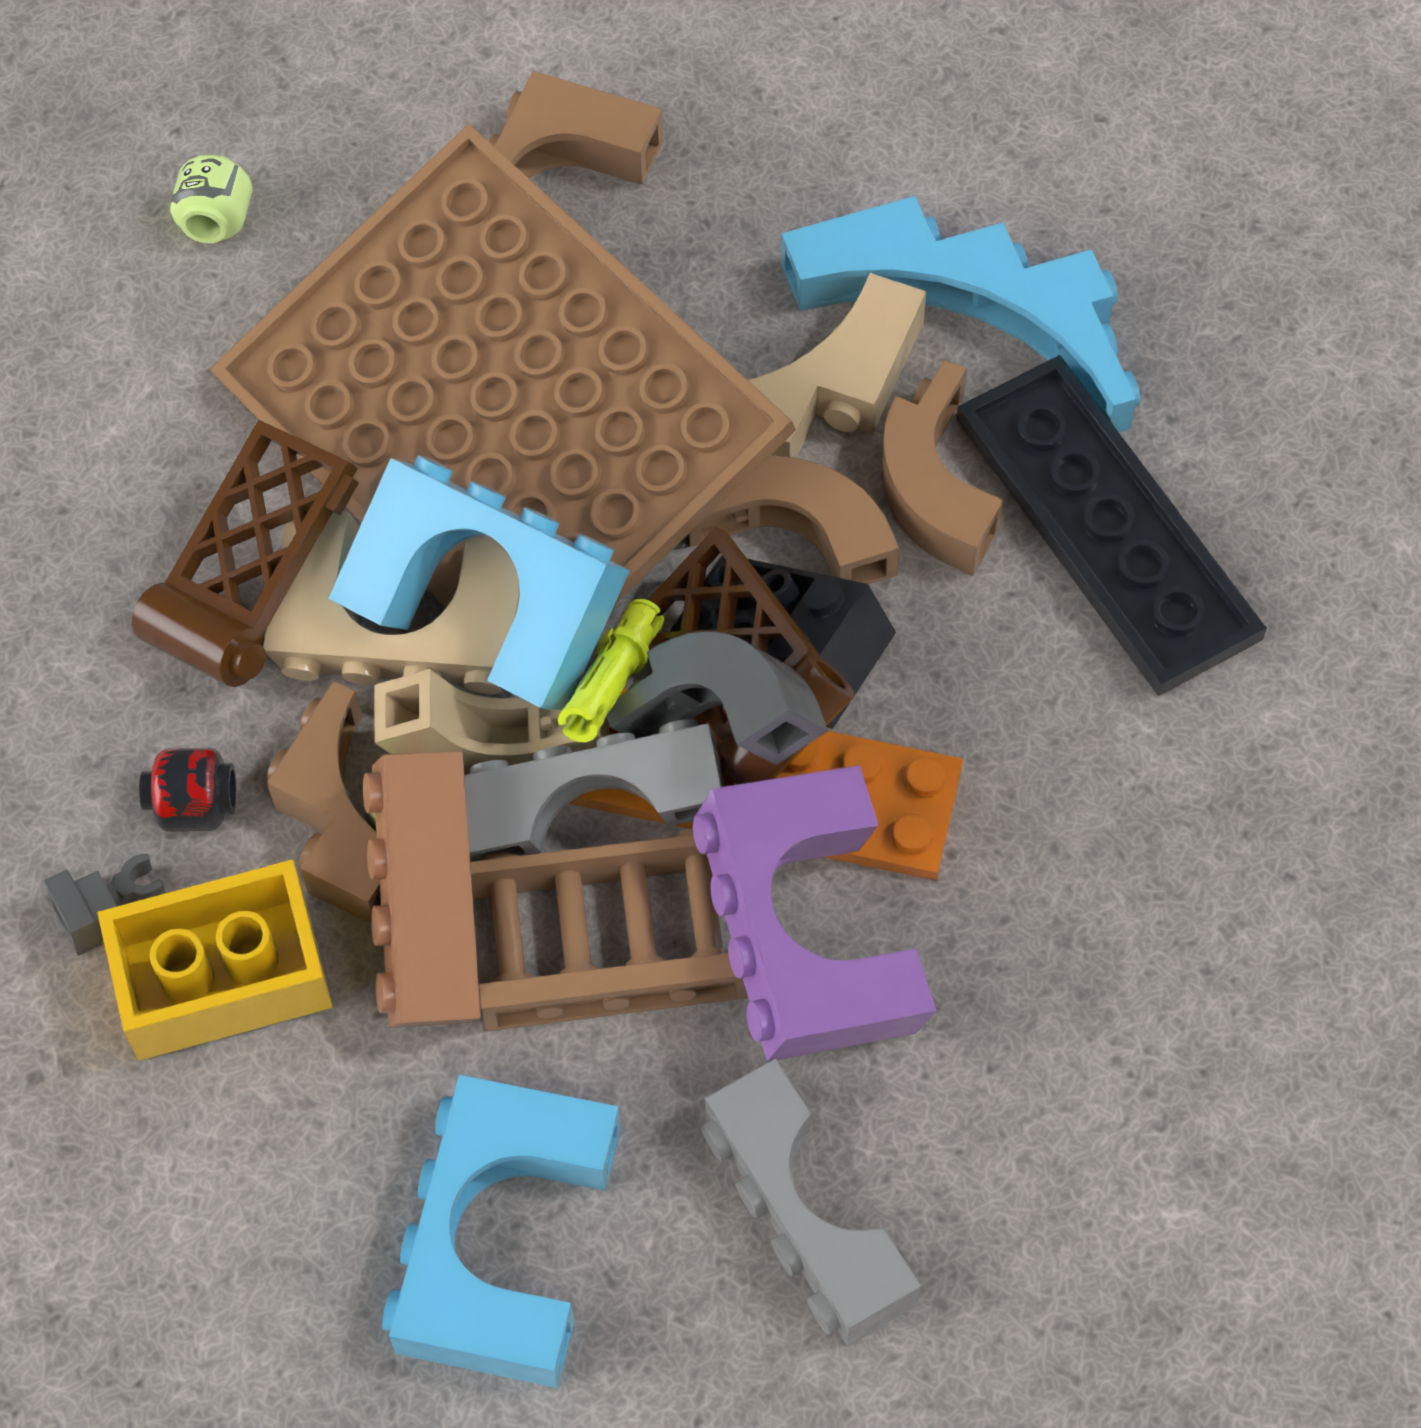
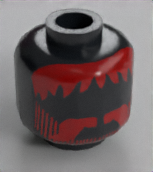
[139,747,237,832]

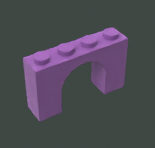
[693,765,936,1062]

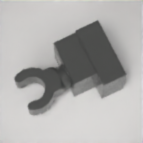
[43,854,166,956]

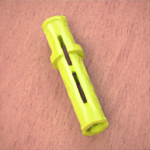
[558,599,664,742]

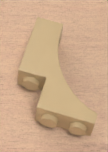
[748,273,926,458]

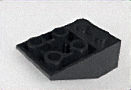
[669,555,896,729]

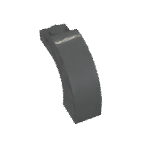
[607,632,828,765]

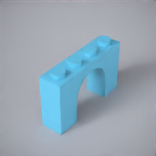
[328,455,630,711]
[382,1075,621,1388]

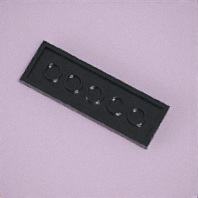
[956,355,1267,696]

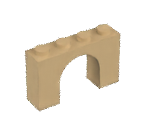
[263,511,520,694]

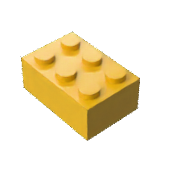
[97,859,333,1061]

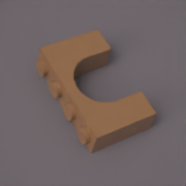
[489,71,663,185]

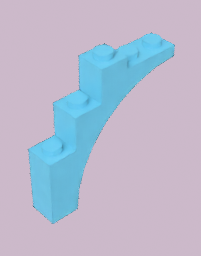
[781,196,1140,432]

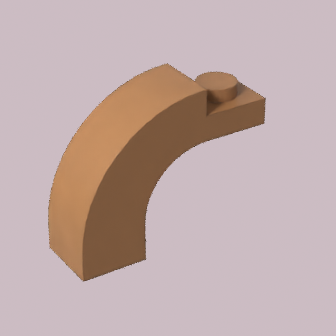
[882,359,1003,576]
[686,456,899,585]

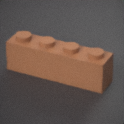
[363,752,481,1028]

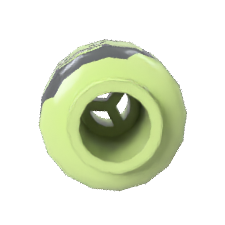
[170,155,253,243]

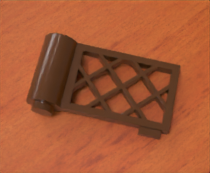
[132,420,359,687]
[647,526,855,785]

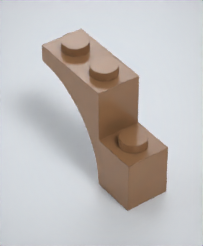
[267,681,381,924]

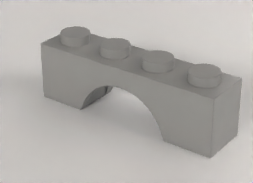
[464,719,726,861]
[701,1058,921,1347]

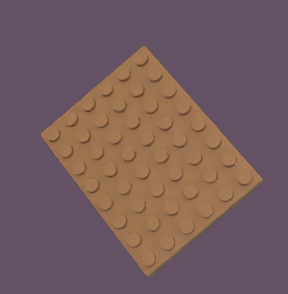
[209,123,796,609]

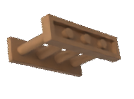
[470,828,748,1031]

